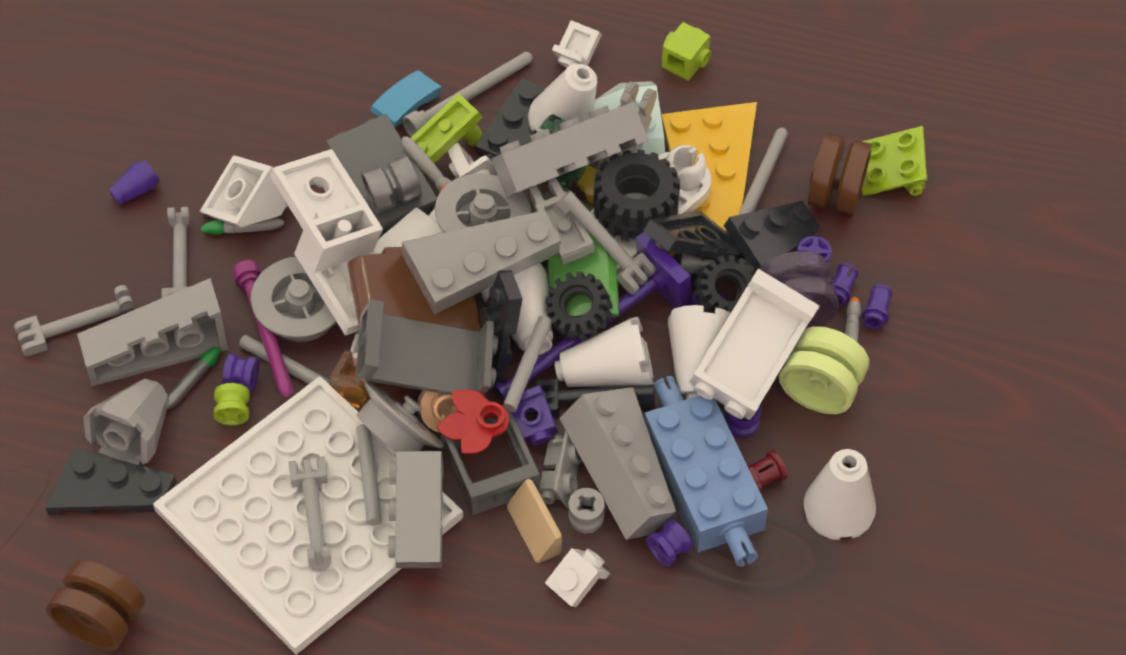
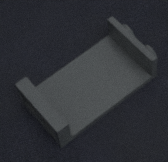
[326,114,437,238]
[355,299,498,395]

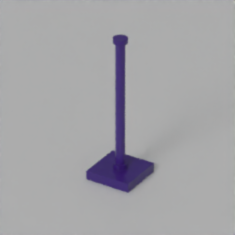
[493,231,692,402]

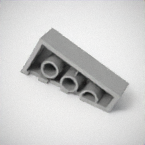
[491,102,648,197]
[402,210,561,315]
[77,278,228,386]
[559,387,676,540]

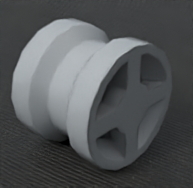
[568,488,605,534]

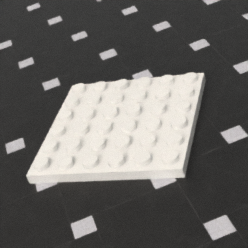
[153,376,463,655]

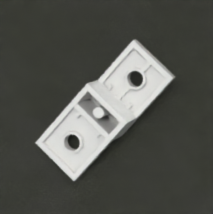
[270,149,383,335]

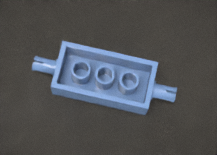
[644,376,768,567]

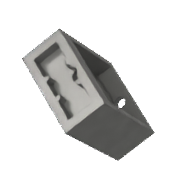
[441,410,540,515]

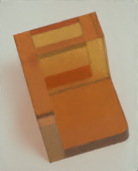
[330,350,378,409]

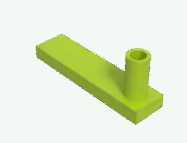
[411,93,483,174]

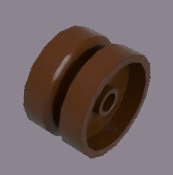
[808,133,872,216]
[45,560,146,651]

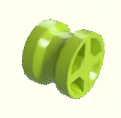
[213,383,250,426]

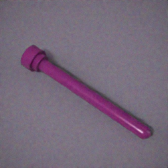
[232,260,293,397]

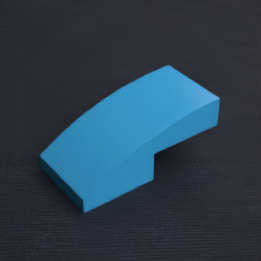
[370,70,442,128]

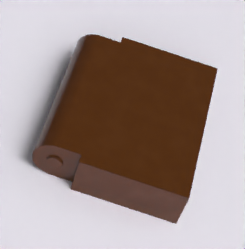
[347,247,481,391]

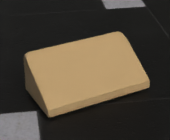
[507,478,562,563]

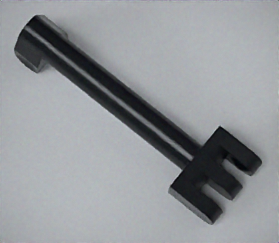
[534,379,655,417]

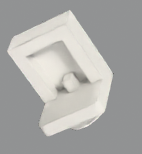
[552,21,602,68]
[448,143,498,179]
[545,548,610,607]

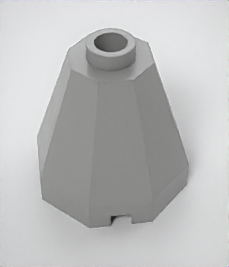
[83,379,168,465]

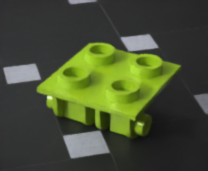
[862,126,927,196]

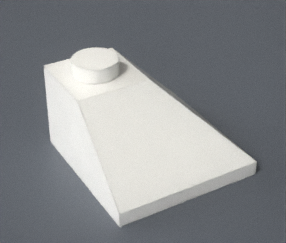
[199,155,288,227]

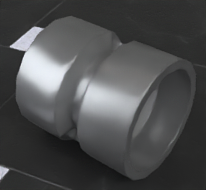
[361,155,422,214]

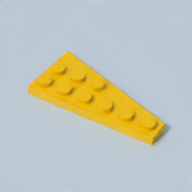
[661,102,757,274]

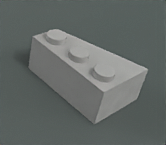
[388,451,444,568]

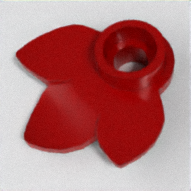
[437,389,509,454]

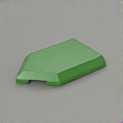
[548,229,619,317]

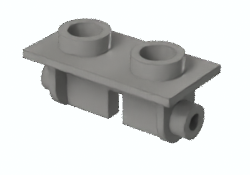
[538,430,582,509]

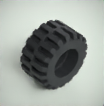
[593,149,680,242]

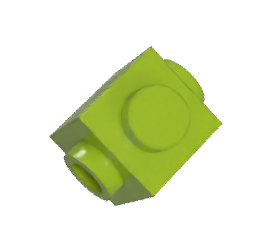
[661,22,712,81]

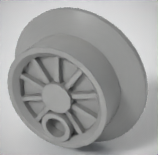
[435,173,531,232]
[251,257,337,342]
[357,381,444,452]

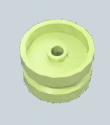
[779,326,869,414]

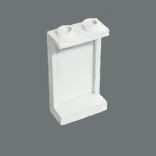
[689,269,819,420]

